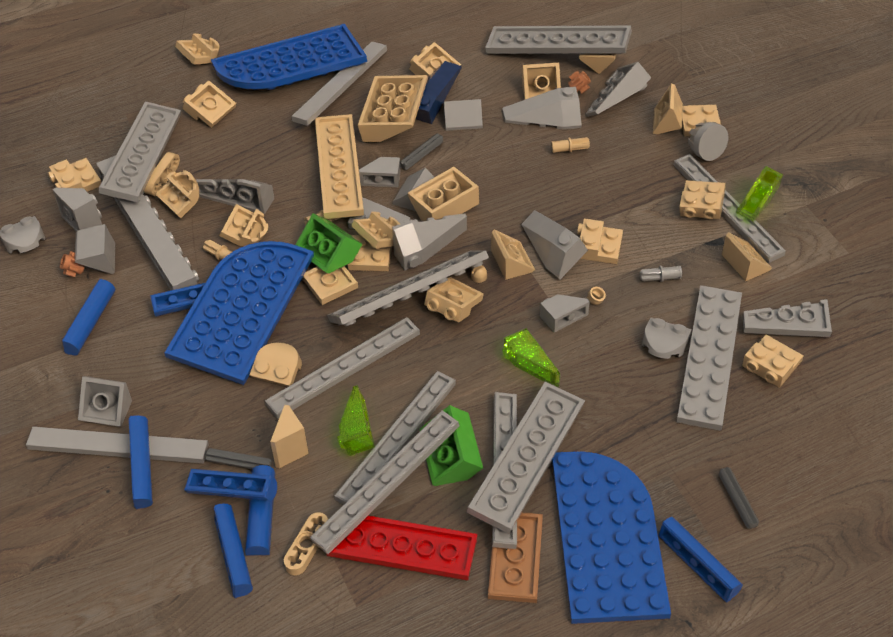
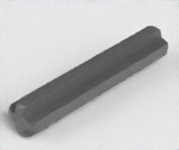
[400,133,443,170]
[205,448,272,469]
[719,467,759,529]

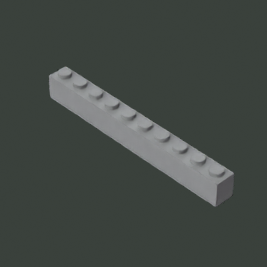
[96,155,199,291]

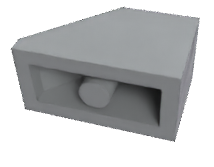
[359,157,401,188]
[540,294,590,333]

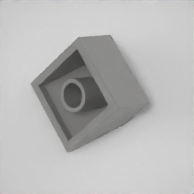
[52,188,102,232]

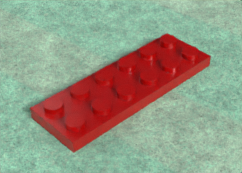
[327,516,477,580]

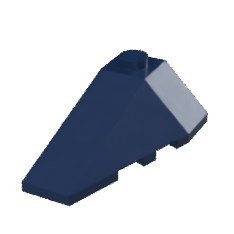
[416,61,462,124]

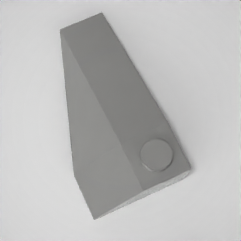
[586,61,651,117]
[502,87,581,130]
[196,179,274,214]
[521,210,588,280]
[392,214,467,270]

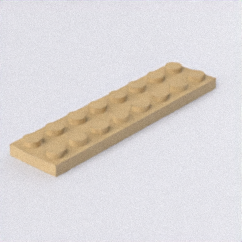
[315,114,364,219]

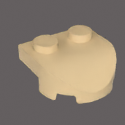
[175,34,219,65]
[156,170,199,218]
[219,204,268,247]
[351,212,400,249]
[250,343,302,387]

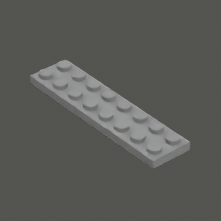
[485,25,632,54]
[99,102,181,202]
[327,250,489,326]
[677,285,742,431]
[467,382,585,534]

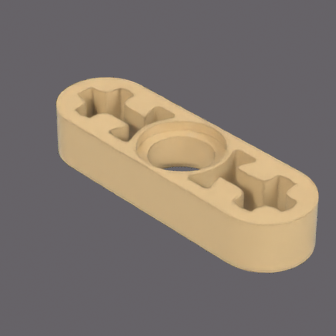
[144,152,180,196]
[284,512,328,575]

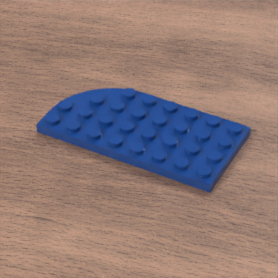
[211,24,367,89]
[164,241,314,385]
[552,452,671,624]

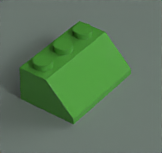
[296,213,362,274]
[419,405,483,486]

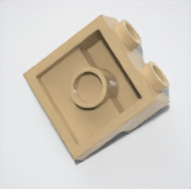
[409,42,461,77]
[183,81,236,128]
[48,158,102,192]
[680,180,726,219]
[577,219,623,264]
[424,277,484,322]
[742,335,804,388]

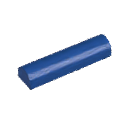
[62,279,115,356]
[150,283,205,317]
[129,415,153,509]
[245,465,276,556]
[184,469,277,501]
[214,504,253,598]
[658,517,743,602]

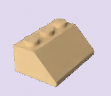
[408,167,479,221]

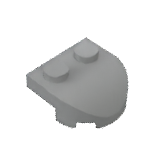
[0,216,45,253]
[642,318,692,359]

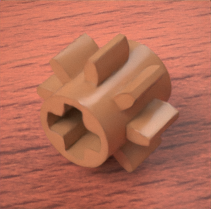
[568,71,591,94]
[60,251,85,277]

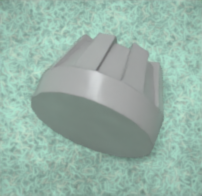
[688,122,728,161]

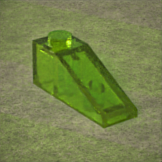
[736,166,783,222]
[502,328,560,387]
[337,385,375,456]

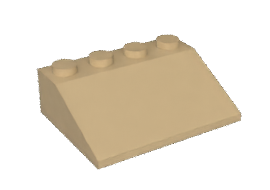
[358,75,428,142]

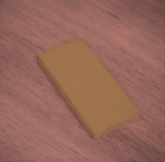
[488,513,543,603]

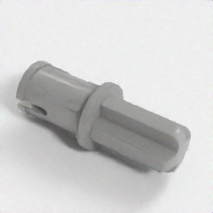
[640,266,682,282]

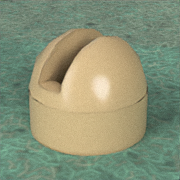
[471,265,487,283]
[587,287,606,305]

